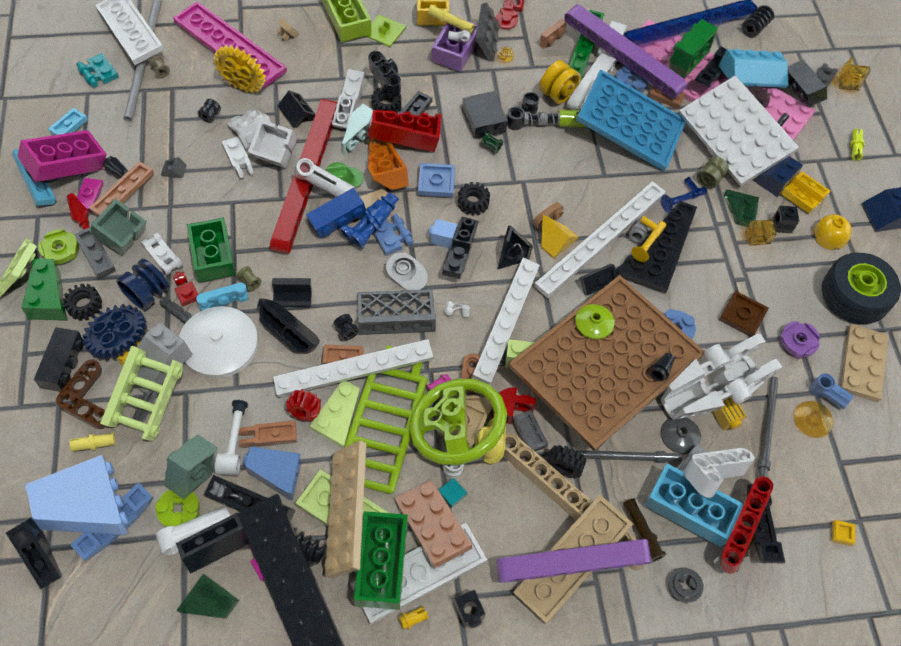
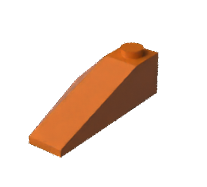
[368,138,409,190]

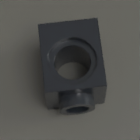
[772,206,799,233]
[453,589,486,629]

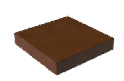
[719,290,769,337]

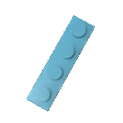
[12,150,56,206]

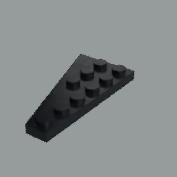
[616,201,697,293]

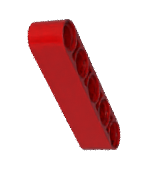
[719,476,774,574]

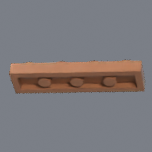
[89,161,154,217]

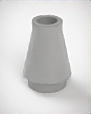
[629,217,648,243]

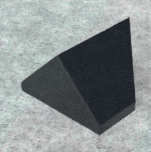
[497,225,533,270]

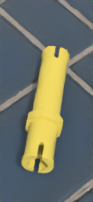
[428,5,475,34]

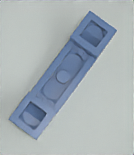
[71,482,153,561]

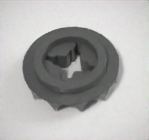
[668,568,704,604]

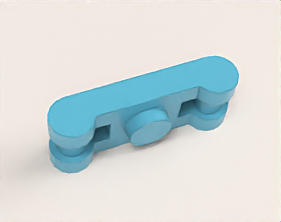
[196,283,248,311]

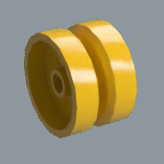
[539,60,581,104]

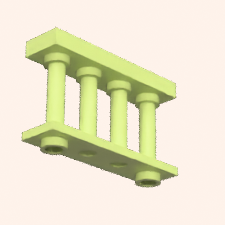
[100,346,183,441]

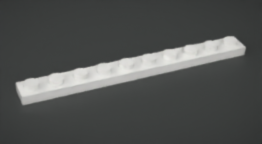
[534,181,666,298]

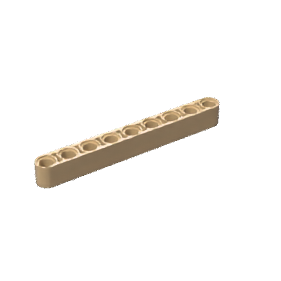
[503,433,645,570]

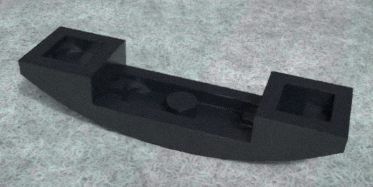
[695,46,727,87]
[747,484,785,564]

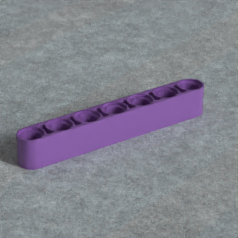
[496,539,652,583]

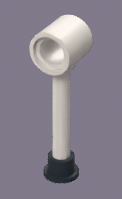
[215,400,248,476]

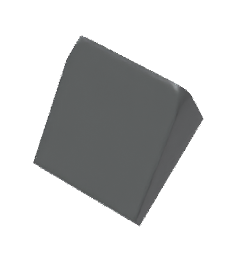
[161,157,187,178]

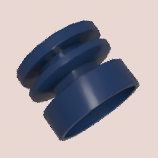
[116,259,170,310]

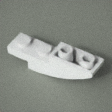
[332,69,365,129]

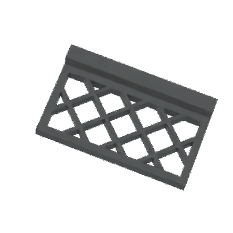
[358,289,436,335]

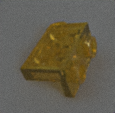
[837,57,871,91]

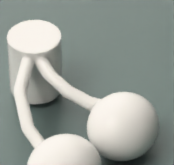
[444,301,470,317]

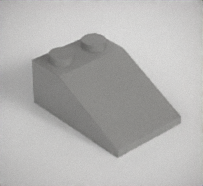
[135,322,193,396]

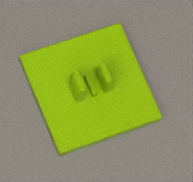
[366,14,406,47]

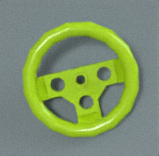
[409,379,507,465]

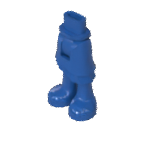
[339,192,399,248]

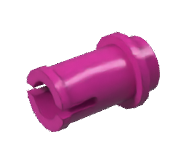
[426,374,451,391]

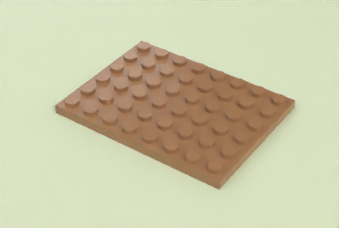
[508,275,705,452]

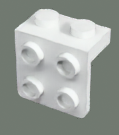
[227,109,271,149]

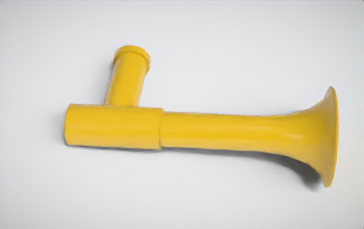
[631,215,666,262]

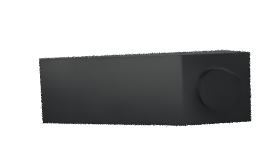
[6,517,62,589]

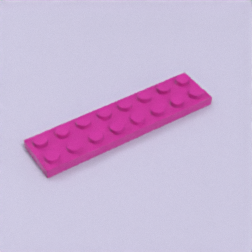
[173,1,287,89]

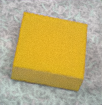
[831,520,856,546]

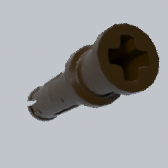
[623,498,667,563]

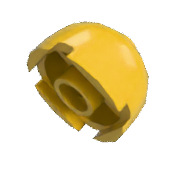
[813,214,852,250]

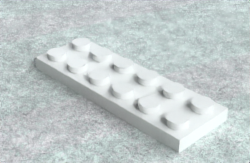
[95,0,164,65]
[351,523,487,625]

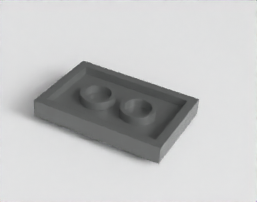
[476,2,500,61]

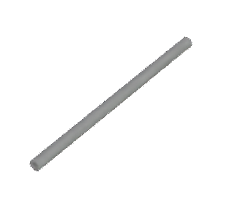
[123,0,162,122]

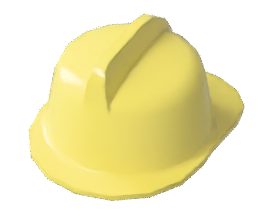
[474,418,506,464]

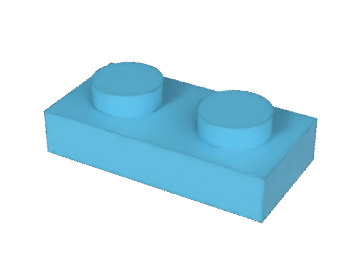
[48,108,88,135]

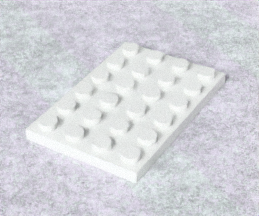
[679,75,799,187]

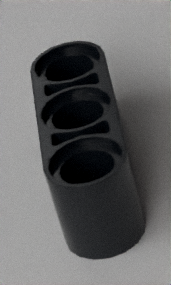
[368,51,401,97]

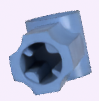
[810,373,853,410]

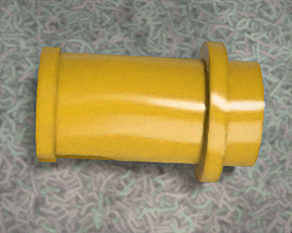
[398,606,429,630]

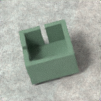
[91,199,147,256]

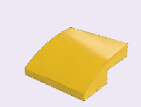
[781,171,831,214]

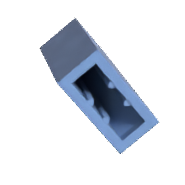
[243,447,301,500]

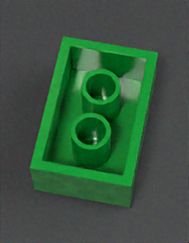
[669,19,718,79]
[187,217,236,282]

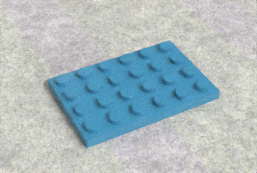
[576,69,686,171]

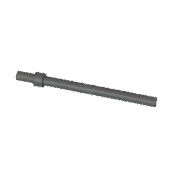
[757,377,778,477]
[575,450,682,463]

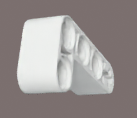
[684,448,754,498]

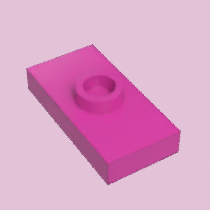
[77,178,104,212]

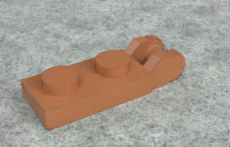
[239,420,297,448]

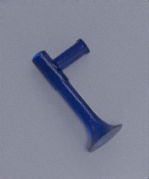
[661,177,707,212]

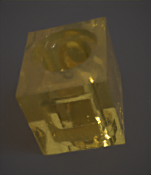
[745,219,776,246]

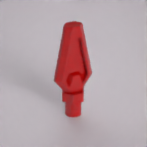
[66,193,90,230]

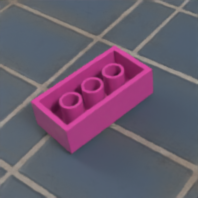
[17,130,107,182]

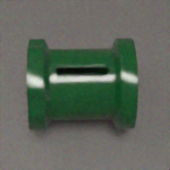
[481,132,504,154]

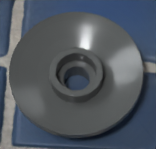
[661,418,701,454]

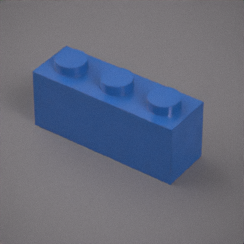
[306,188,366,239]

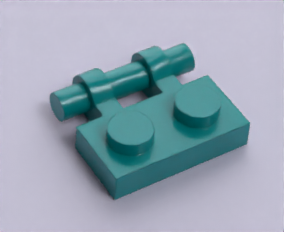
[76,53,119,87]

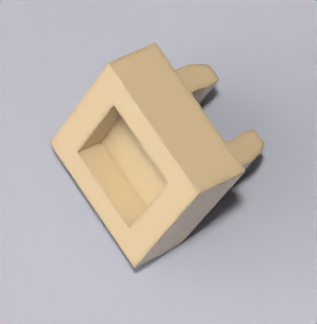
[277,18,299,41]

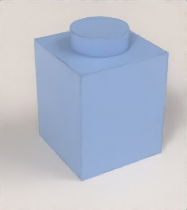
[428,219,457,249]

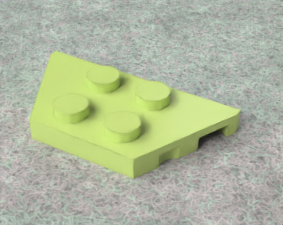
[0,238,37,297]

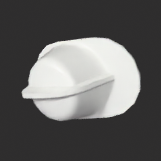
[386,252,428,290]

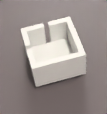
[248,119,298,168]

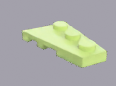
[310,381,360,448]

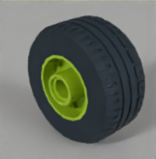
[822,253,901,324]

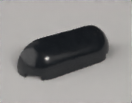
[257,298,320,353]

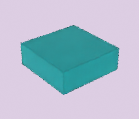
[438,478,468,508]

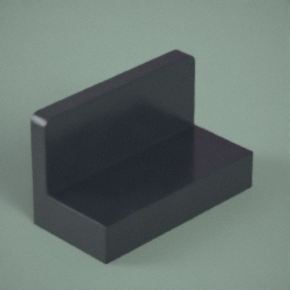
[278,90,316,128]
[272,278,312,308]

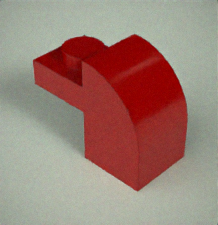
[492,387,536,425]

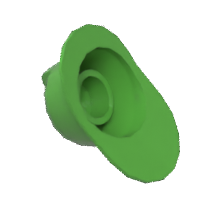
[325,162,364,188]

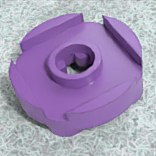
[779,321,820,359]

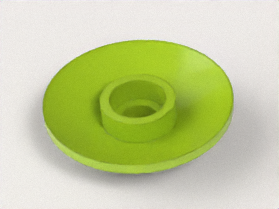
[575,304,615,340]

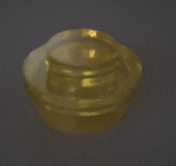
[498,47,514,62]

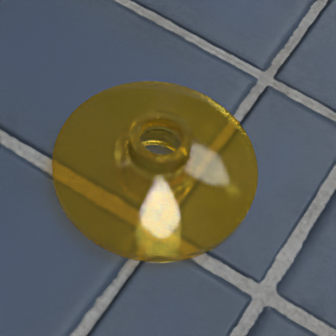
[794,401,834,438]

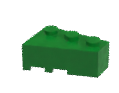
[21,258,68,321]

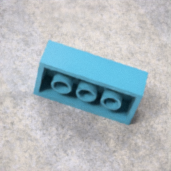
[644,463,744,547]

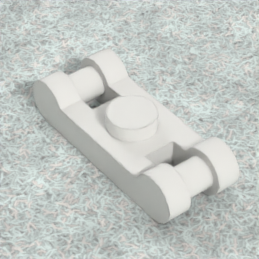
[141,232,183,276]

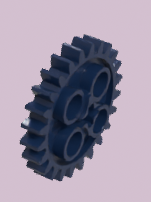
[82,304,147,360]

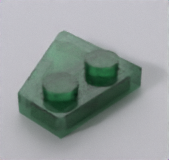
[724,189,759,228]

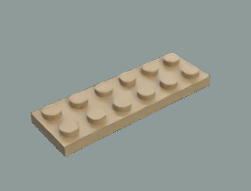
[325,441,366,578]
[513,495,633,624]

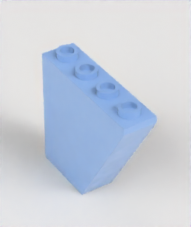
[25,455,129,535]

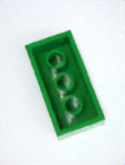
[354,511,408,610]

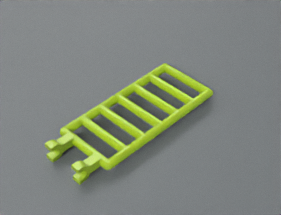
[344,345,428,494]

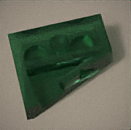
[176,574,240,619]

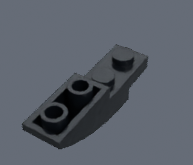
[442,217,479,279]

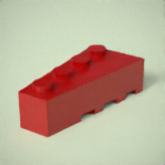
[367,110,442,152]

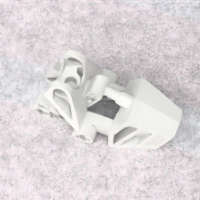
[660,334,783,420]

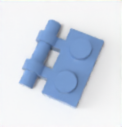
[373,214,414,256]

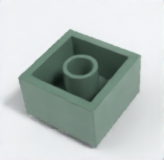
[164,434,217,499]

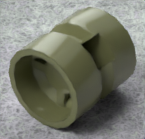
[697,156,729,189]

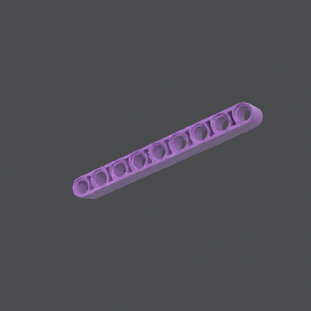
[564,4,687,99]

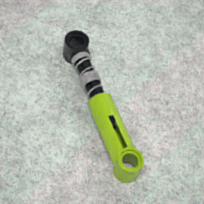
[507,106,587,130]

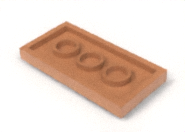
[394,480,473,569]

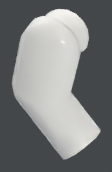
[448,30,471,42]

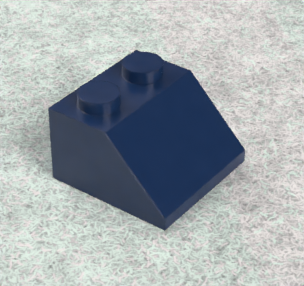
[752,156,803,197]
[861,187,901,232]

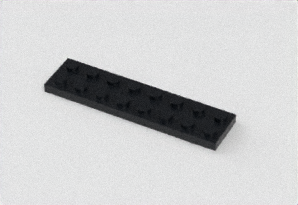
[237,494,345,646]

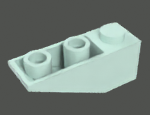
[342,104,373,155]

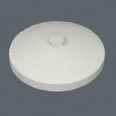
[179,306,258,378]

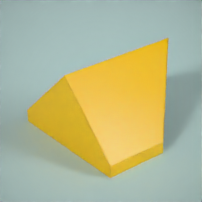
[541,215,579,259]

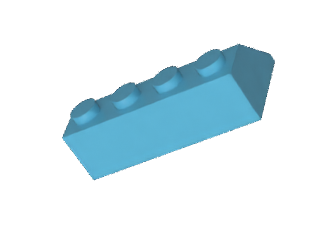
[719,49,788,88]

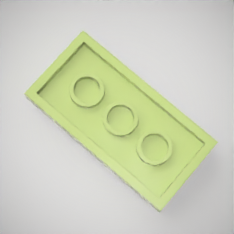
[295,469,389,527]

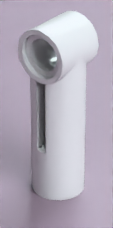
[294,158,354,197]
[155,505,230,556]

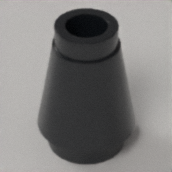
[103,156,128,179]
[650,353,675,382]

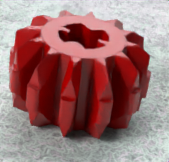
[286,389,321,422]

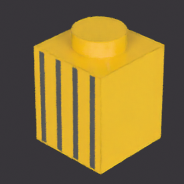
[713,397,746,430]

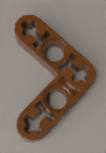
[56,359,107,429]

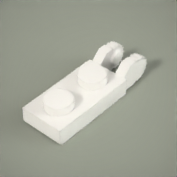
[222,136,254,179]

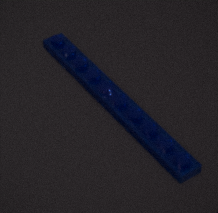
[623,0,758,46]

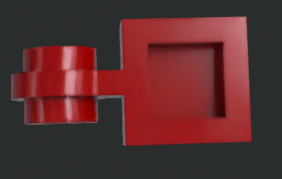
[173,271,199,307]

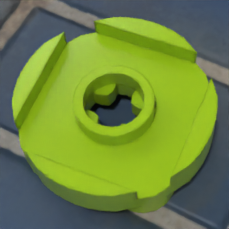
[38,229,79,265]
[155,489,200,528]

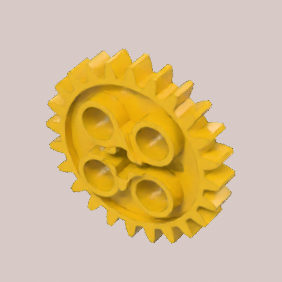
[213,45,266,93]

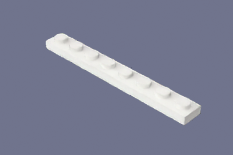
[471,258,540,384]
[273,339,433,397]

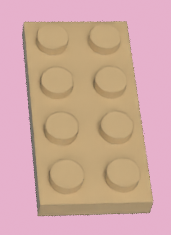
[840,324,888,402]

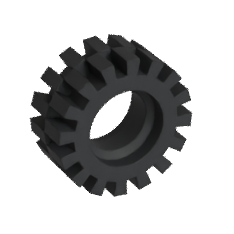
[371,87,402,114]
[458,182,490,216]
[63,283,103,321]
[546,445,587,479]

